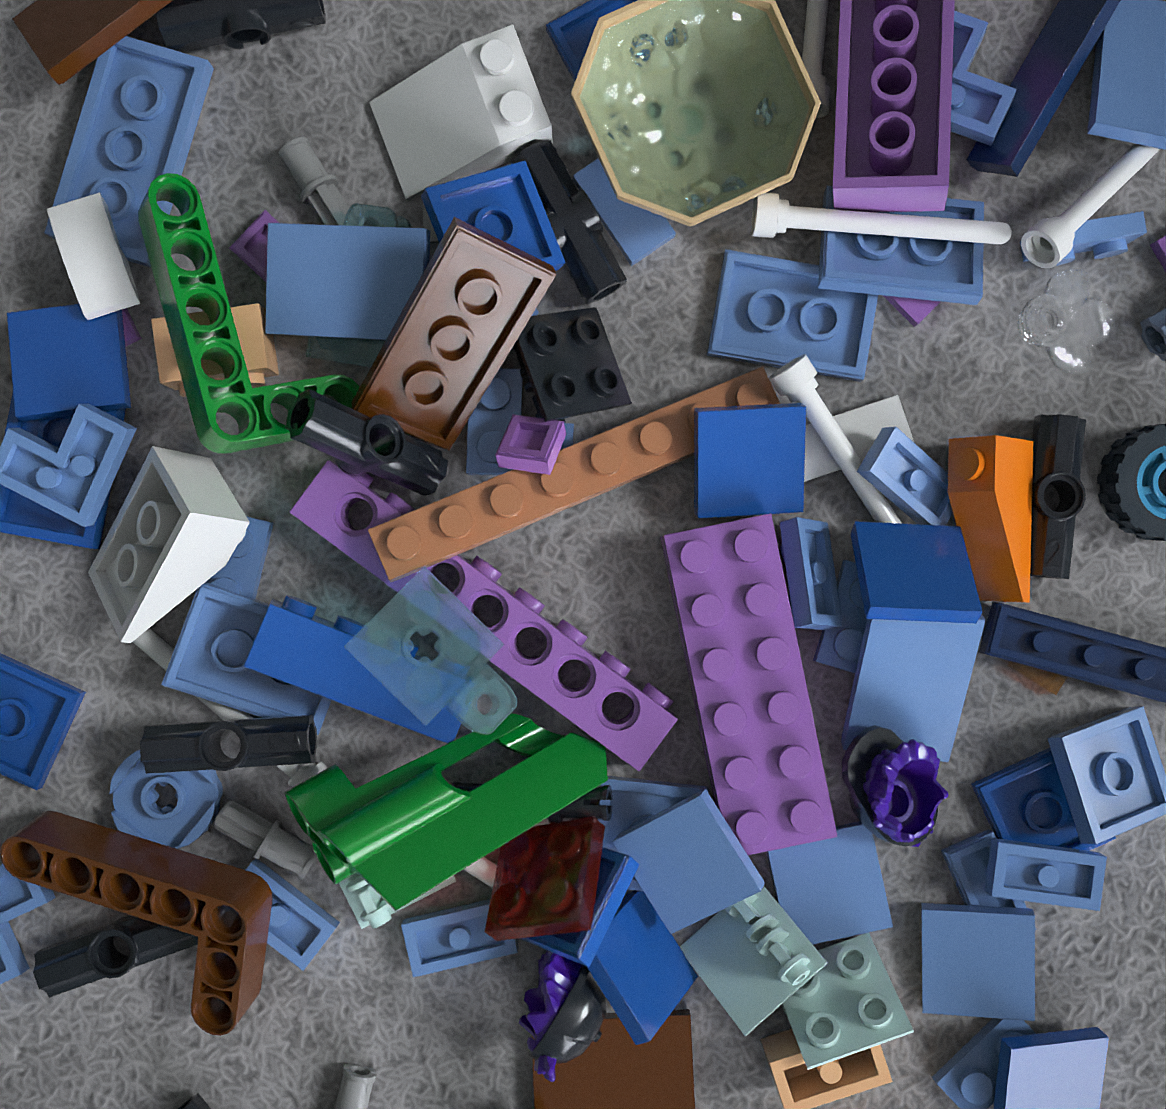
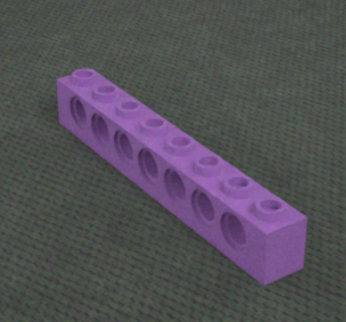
[290,460,678,771]

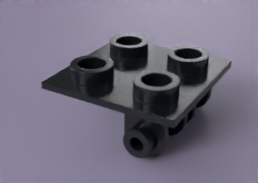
[512,307,632,424]

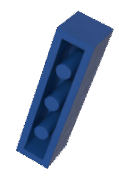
[244,595,477,744]

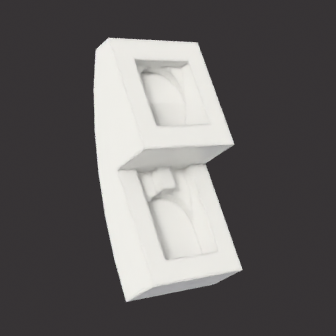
[47,192,140,320]

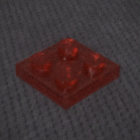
[484,816,605,941]

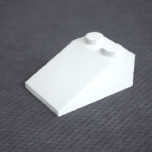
[369,25,553,201]
[88,446,250,643]

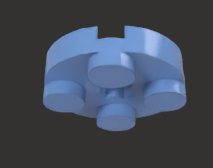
[109,750,223,849]

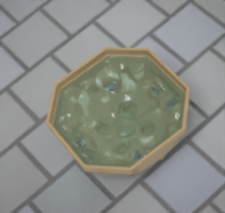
[571,0,821,227]

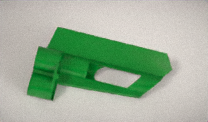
[284,713,608,911]

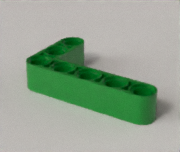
[138,173,360,453]

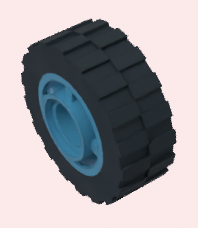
[1097,424,1166,541]

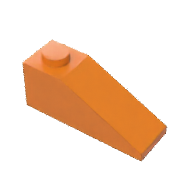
[948,435,1033,603]

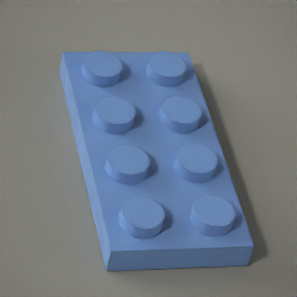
[44,36,214,268]

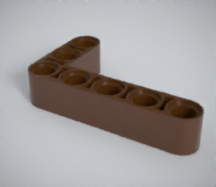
[0,811,273,1036]

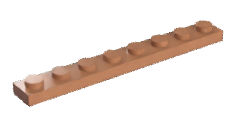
[368,367,780,583]

